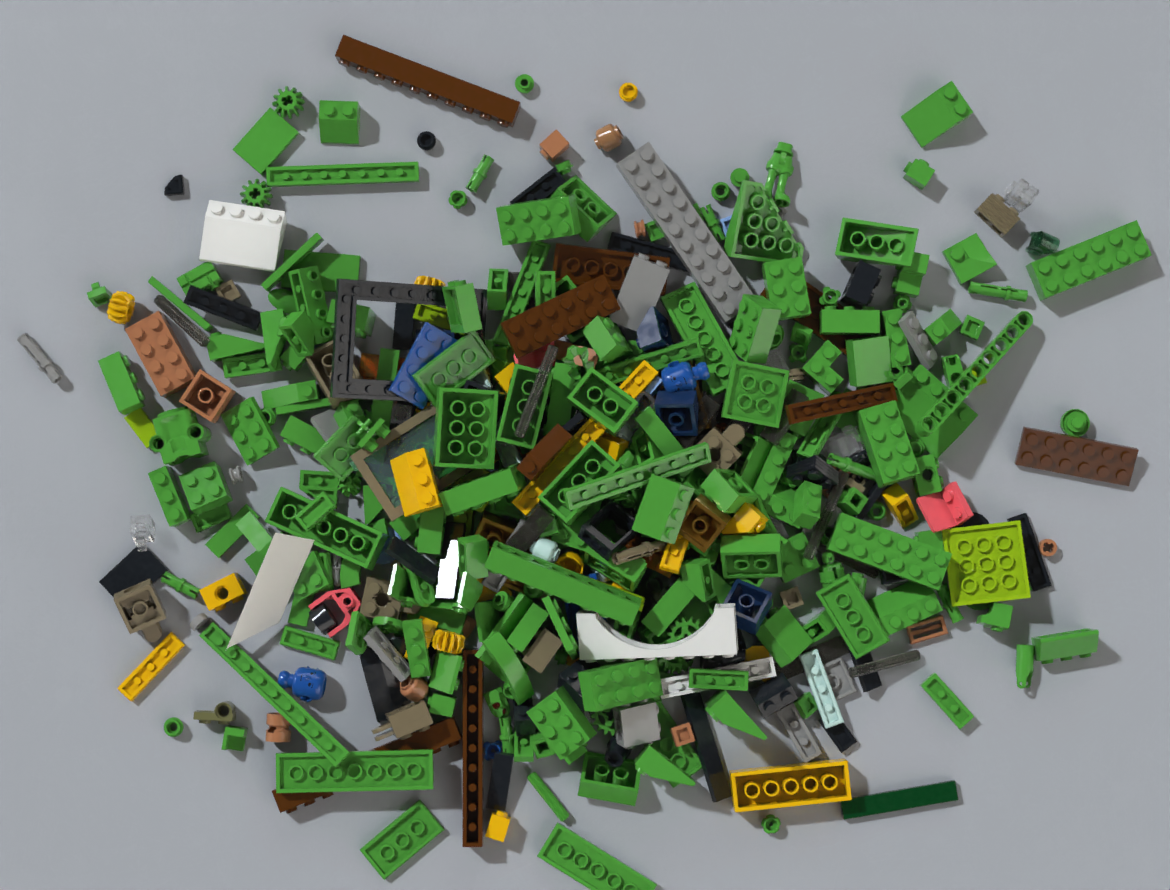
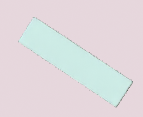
[799,649,844,729]

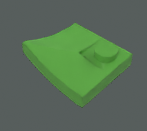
[942,233,997,285]

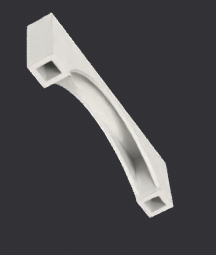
[576,603,738,663]

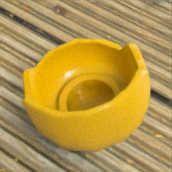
[554,552,584,575]

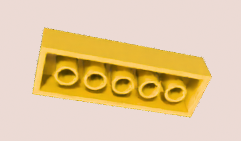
[729,758,852,812]

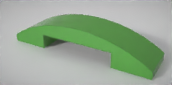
[482,631,534,705]

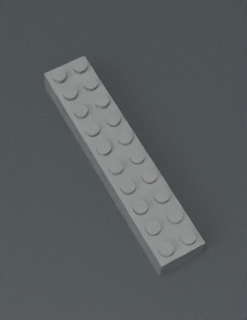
[616,142,754,323]

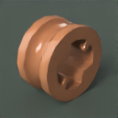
[634,220,646,238]
[1038,539,1057,556]

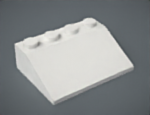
[199,200,287,272]

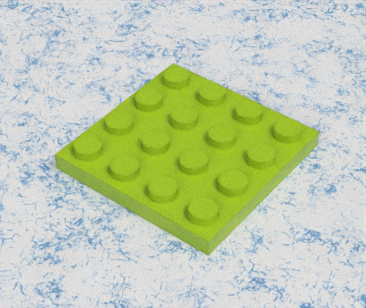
[942,520,1031,607]

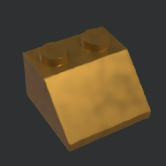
[679,494,732,553]

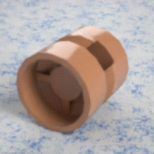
[265,713,291,742]

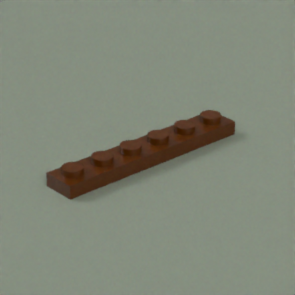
[785,383,898,425]

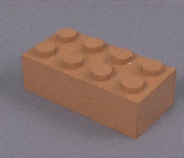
[125,311,196,398]

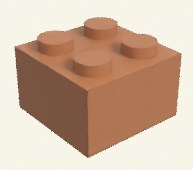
[179,369,236,424]

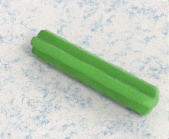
[527,771,569,822]

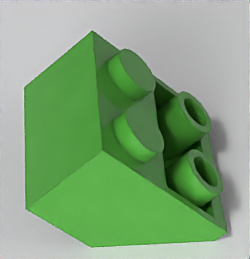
[428,649,465,695]

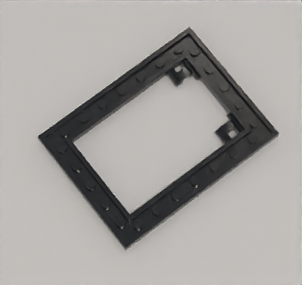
[330,279,487,402]

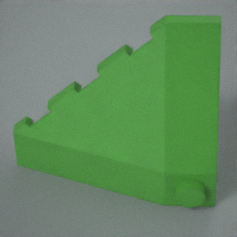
[723,180,804,262]

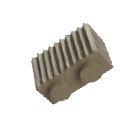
[974,193,1021,238]

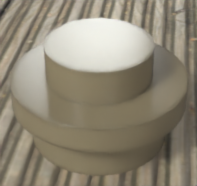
[788,368,805,381]

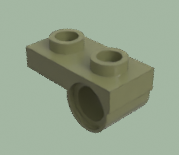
[193,701,236,725]

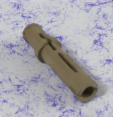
[611,540,666,565]

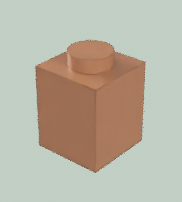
[539,129,569,162]

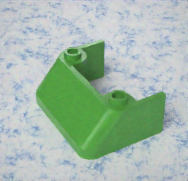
[387,564,484,615]

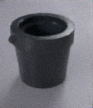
[604,736,632,767]

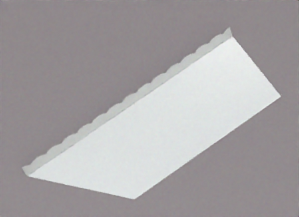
[226,532,314,649]

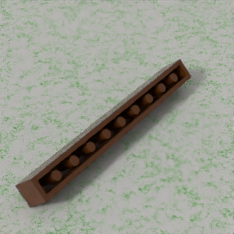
[335,35,521,128]
[463,649,484,847]
[272,716,462,814]

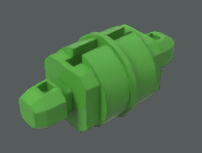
[819,551,846,588]

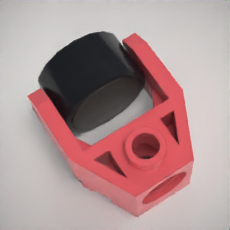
[308,587,362,638]

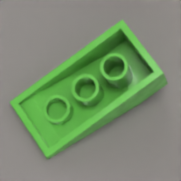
[835,217,919,267]

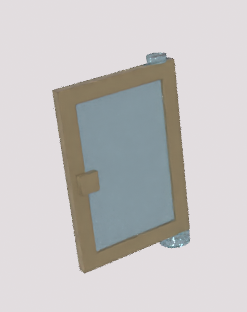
[349,405,476,522]

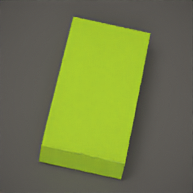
[124,408,156,448]

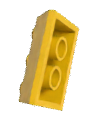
[390,448,443,517]

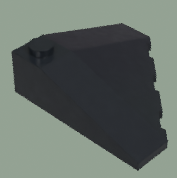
[360,633,436,722]

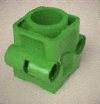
[149,407,212,466]

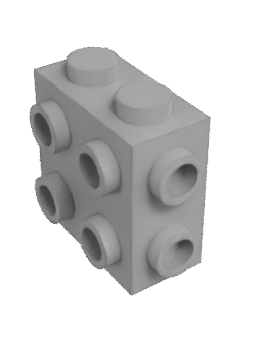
[613,699,661,749]

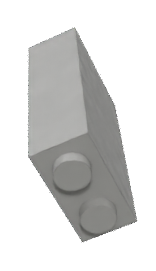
[609,253,670,331]

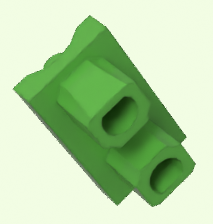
[356,417,390,453]

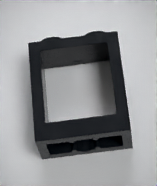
[578,500,638,561]

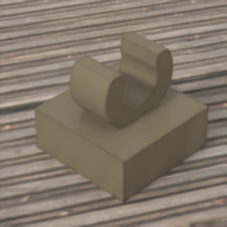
[841,474,865,493]

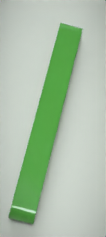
[915,311,1033,437]

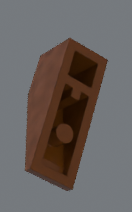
[516,423,573,481]

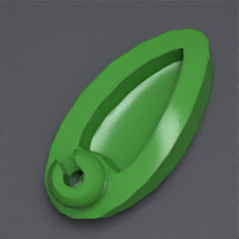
[268,289,297,314]

